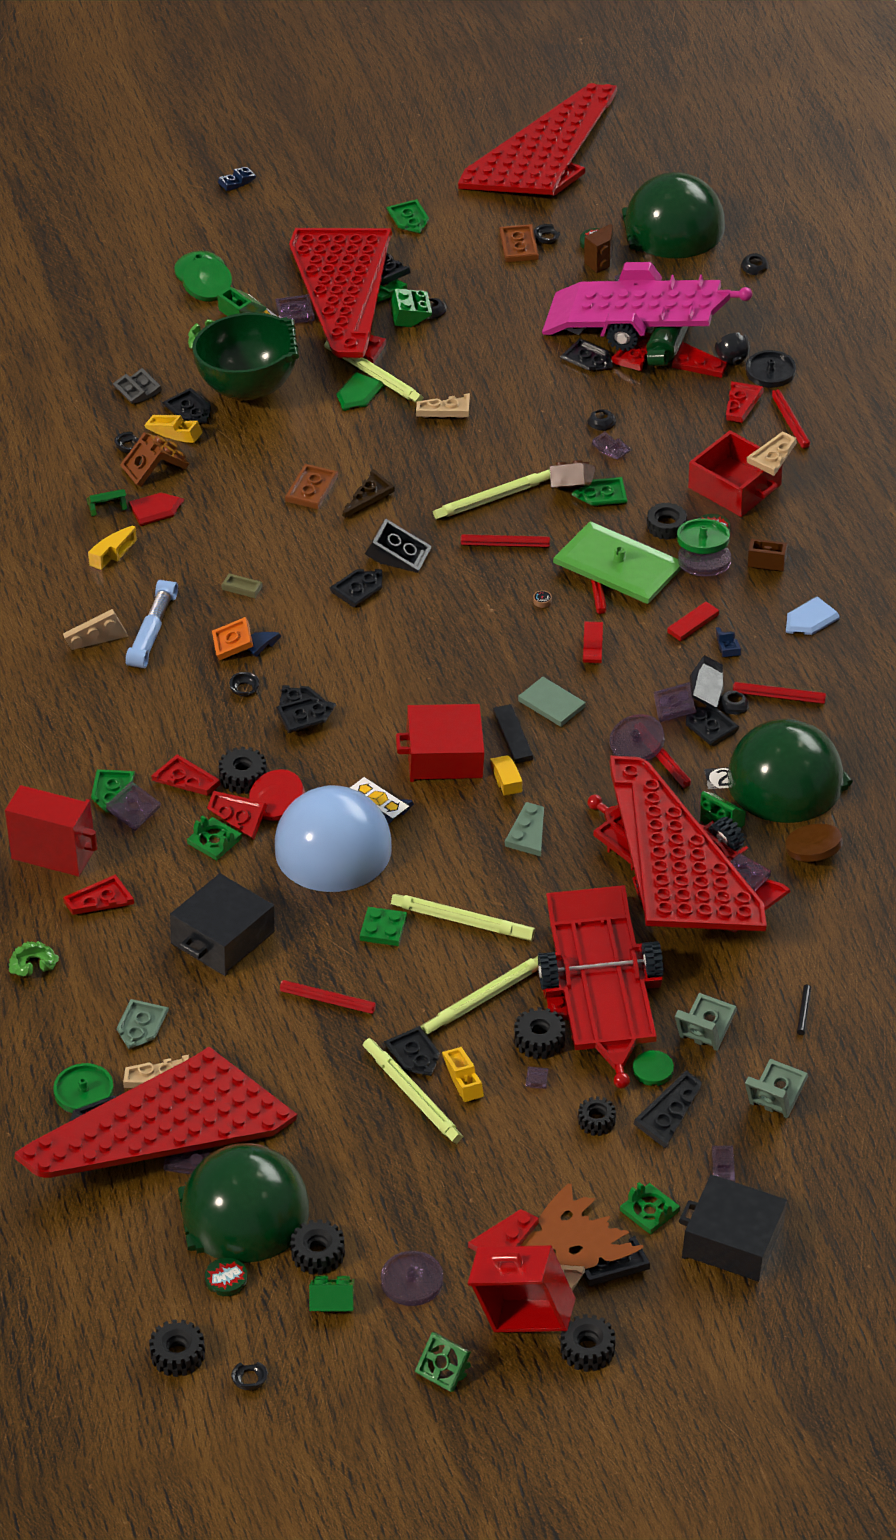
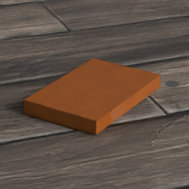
[499,224,539,262]
[285,464,338,509]

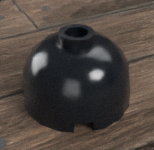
[715,332,750,365]

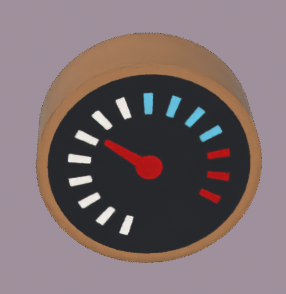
[533,591,552,608]

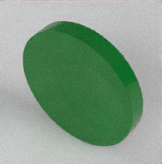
[183,258,232,301]
[677,519,730,554]
[53,1063,114,1113]

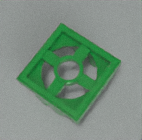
[87,489,127,516]
[187,815,242,861]
[620,1182,680,1235]
[415,1332,471,1392]

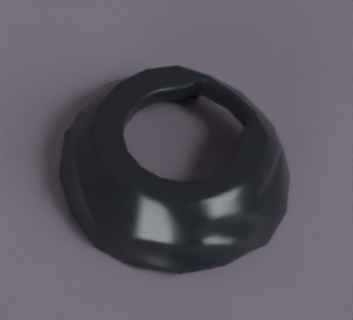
[534,224,560,244]
[741,253,768,275]
[428,298,446,318]
[587,409,616,431]
[114,432,139,454]
[229,672,259,697]
[719,690,749,714]
[231,1362,268,1391]

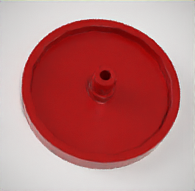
[249,769,305,821]

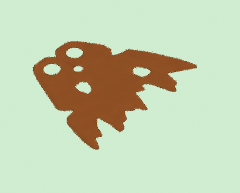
[521,1183,644,1269]

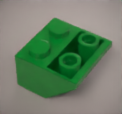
[217,287,267,316]
[390,288,432,327]
[700,791,746,828]
[309,1276,355,1311]

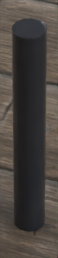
[797,984,812,1035]

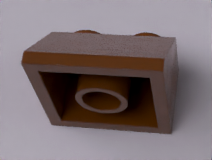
[584,224,613,273]

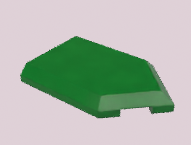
[386,199,429,233]
[336,372,384,411]
[572,477,627,506]
[91,769,135,813]

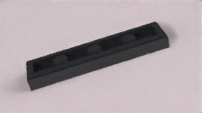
[493,704,533,764]

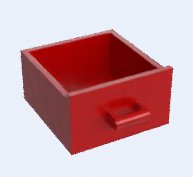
[688,431,783,517]
[396,704,484,782]
[5,785,98,877]
[468,1245,576,1332]

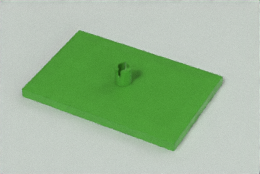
[553,521,684,604]

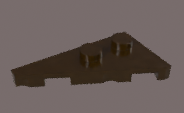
[342,469,395,518]

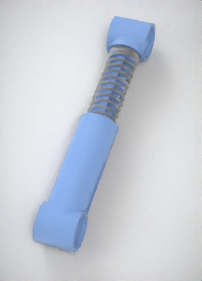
[126,580,178,669]

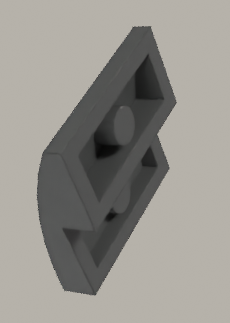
[113,368,162,404]

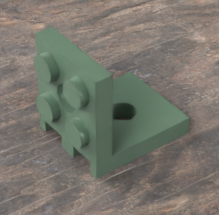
[675,993,737,1051]
[745,1059,808,1119]

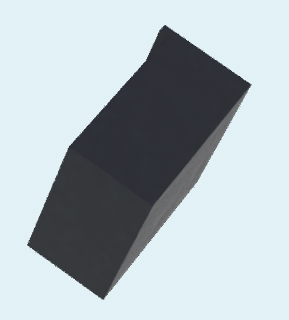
[170,873,275,976]
[679,1174,788,1282]

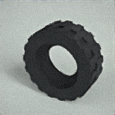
[647,502,687,540]

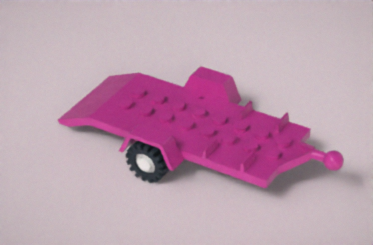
[542,262,753,351]

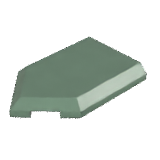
[116,999,169,1049]

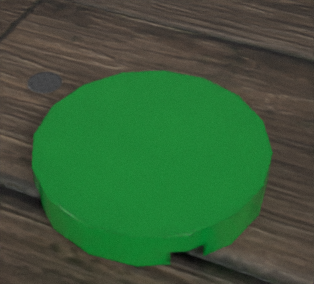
[633,1050,674,1086]

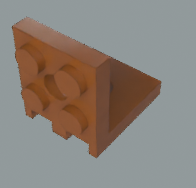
[120,432,189,487]

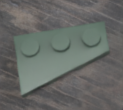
[505,802,544,856]

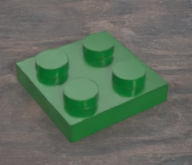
[360,907,407,946]

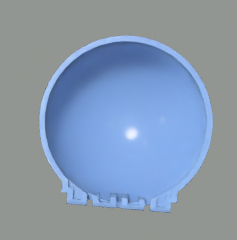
[275,785,392,892]

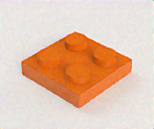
[212,617,253,660]

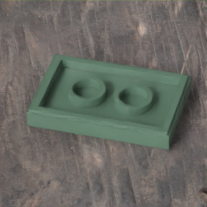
[518,677,586,727]

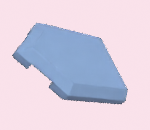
[786,597,840,635]

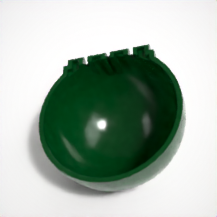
[622,172,725,259]
[192,313,299,401]
[728,718,853,823]
[178,1143,309,1263]

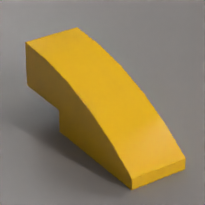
[145,415,203,443]
[88,526,137,570]
[490,755,522,795]
[442,1047,484,1102]

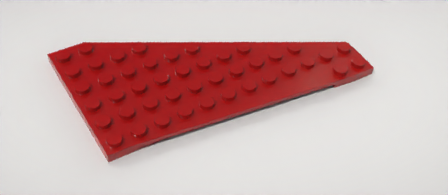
[458,83,617,195]
[289,228,392,358]
[609,756,767,931]
[14,1047,297,1178]

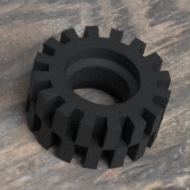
[578,1096,616,1136]

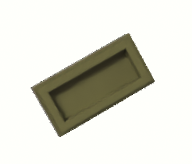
[221,573,262,598]

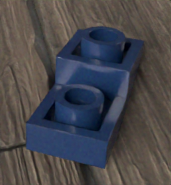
[218,167,256,191]

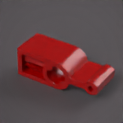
[583,622,603,663]

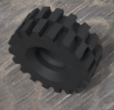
[218,747,267,794]
[514,1007,565,1059]
[291,1219,345,1275]
[560,1314,615,1372]
[149,1319,205,1377]

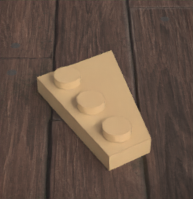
[416,393,470,418]
[747,431,796,476]
[63,609,128,650]
[123,1055,189,1088]

